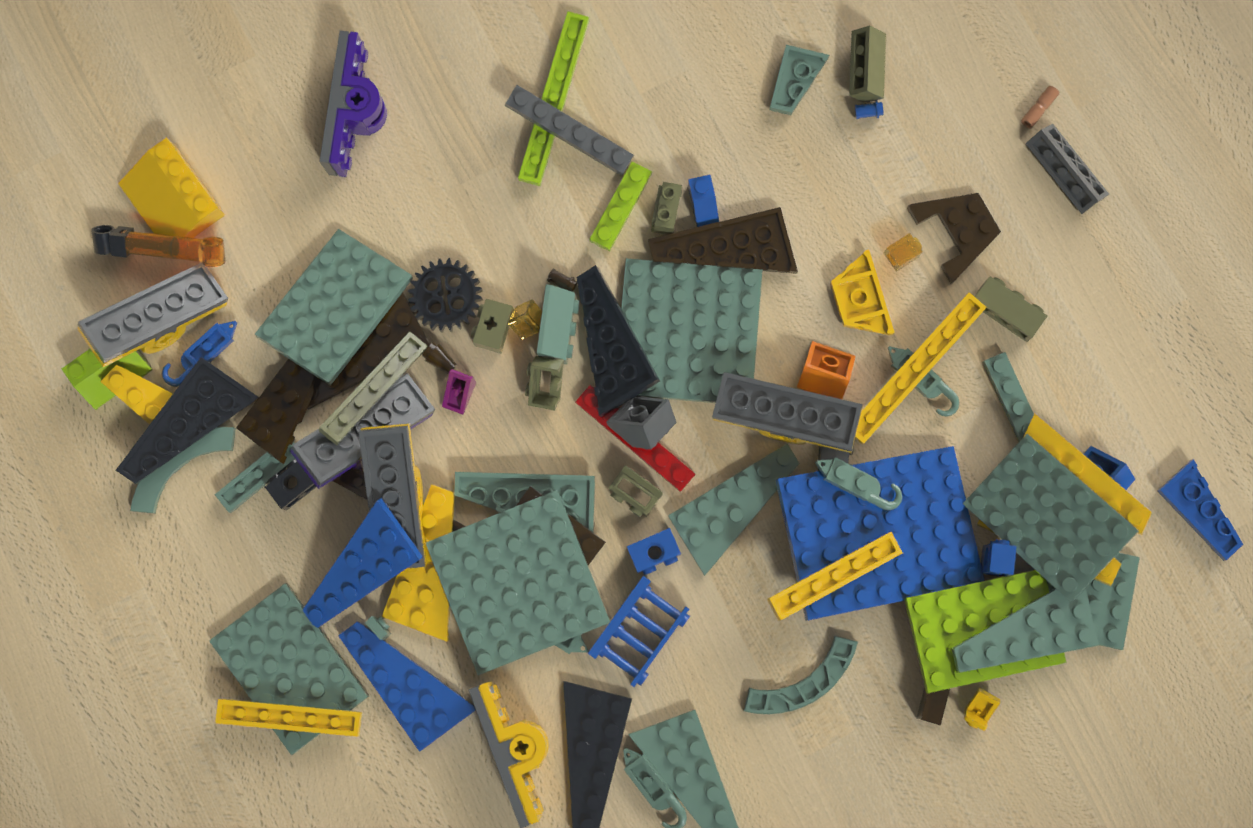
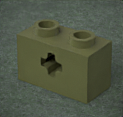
[471,299,514,354]

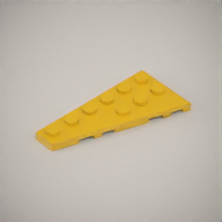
[1024,413,1152,535]

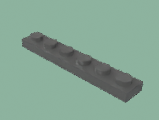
[505,85,634,176]

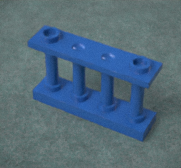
[588,576,690,687]

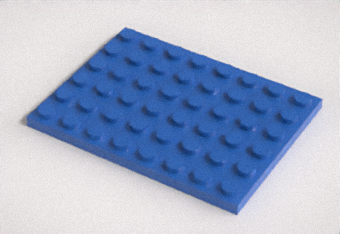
[775,446,985,621]

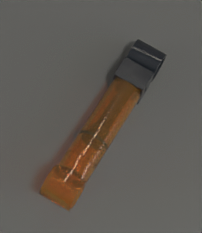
[91,225,226,267]

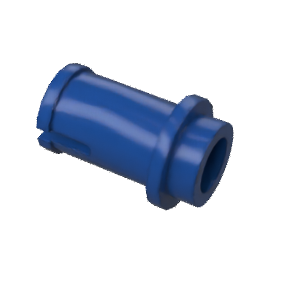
[855,100,884,119]

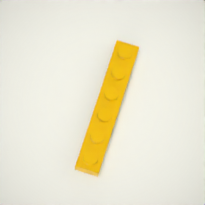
[767,532,902,621]
[215,699,362,737]

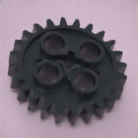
[408,258,483,333]

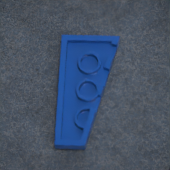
[1157,459,1244,561]

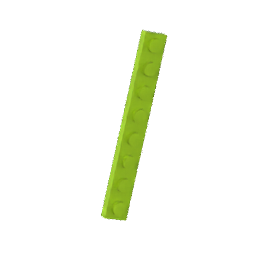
[518,11,589,186]

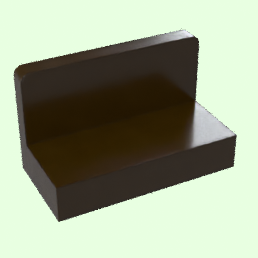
[916,687,950,726]

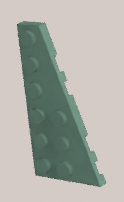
[668,444,800,576]
[454,472,595,532]
[952,588,1099,673]
[628,709,739,828]

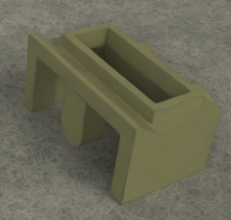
[651,182,682,235]
[525,356,564,411]
[609,465,663,517]

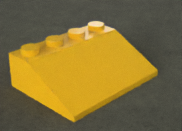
[118,137,225,247]

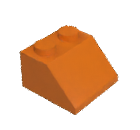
[797,341,856,399]

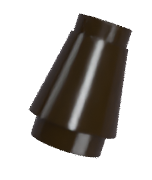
[422,341,457,374]

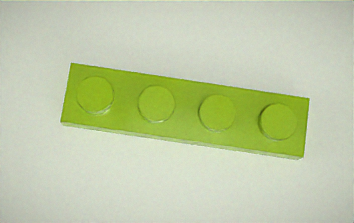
[590,161,652,252]

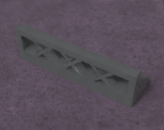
[1025,124,1109,214]

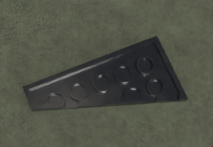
[577,265,660,417]
[115,357,259,484]
[563,681,632,828]

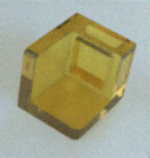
[508,299,542,340]

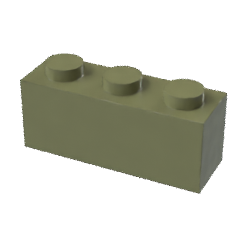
[849,25,886,103]
[974,276,1047,342]

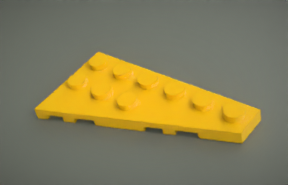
[382,484,454,642]

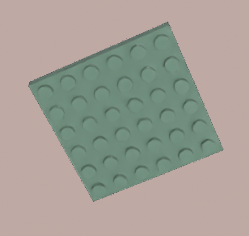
[621,258,763,403]
[426,490,610,675]

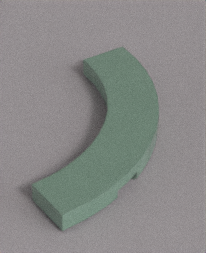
[130,427,236,514]
[743,636,858,714]

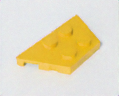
[830,249,895,335]

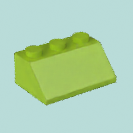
[61,349,153,410]

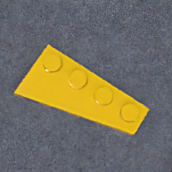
[100,364,173,425]

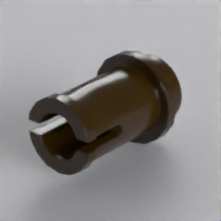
[547,268,577,292]

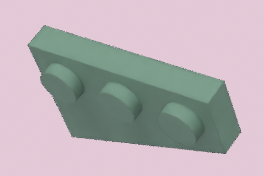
[769,45,830,115]

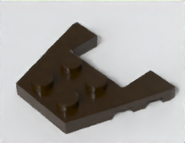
[907,193,1001,284]

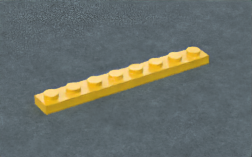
[855,292,987,445]

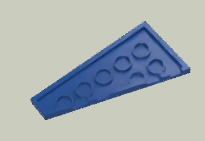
[302,498,423,628]
[338,622,476,752]

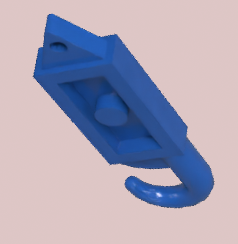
[162,321,237,387]

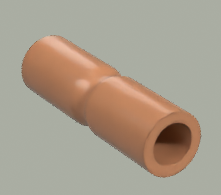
[1021,86,1060,129]

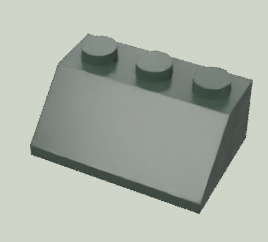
[537,284,579,364]

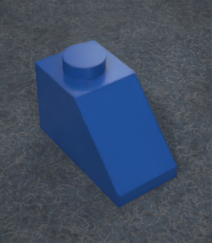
[687,175,719,227]

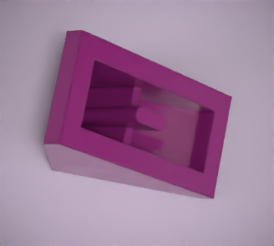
[442,369,476,415]

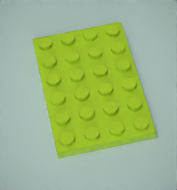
[905,570,1067,693]

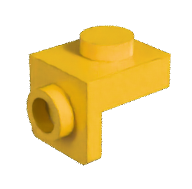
[964,687,1000,731]

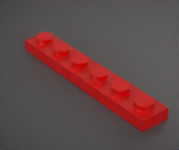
[575,385,696,493]

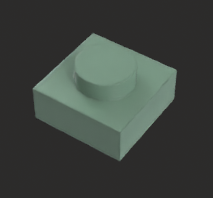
[365,616,391,640]

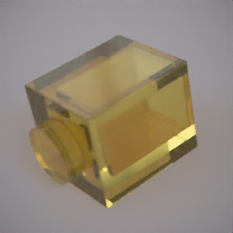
[884,233,923,272]

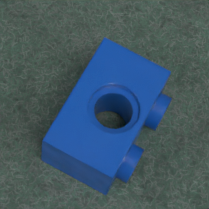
[627,528,681,575]
[981,539,1017,577]

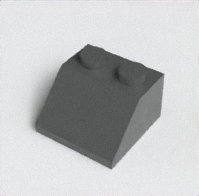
[607,396,677,449]

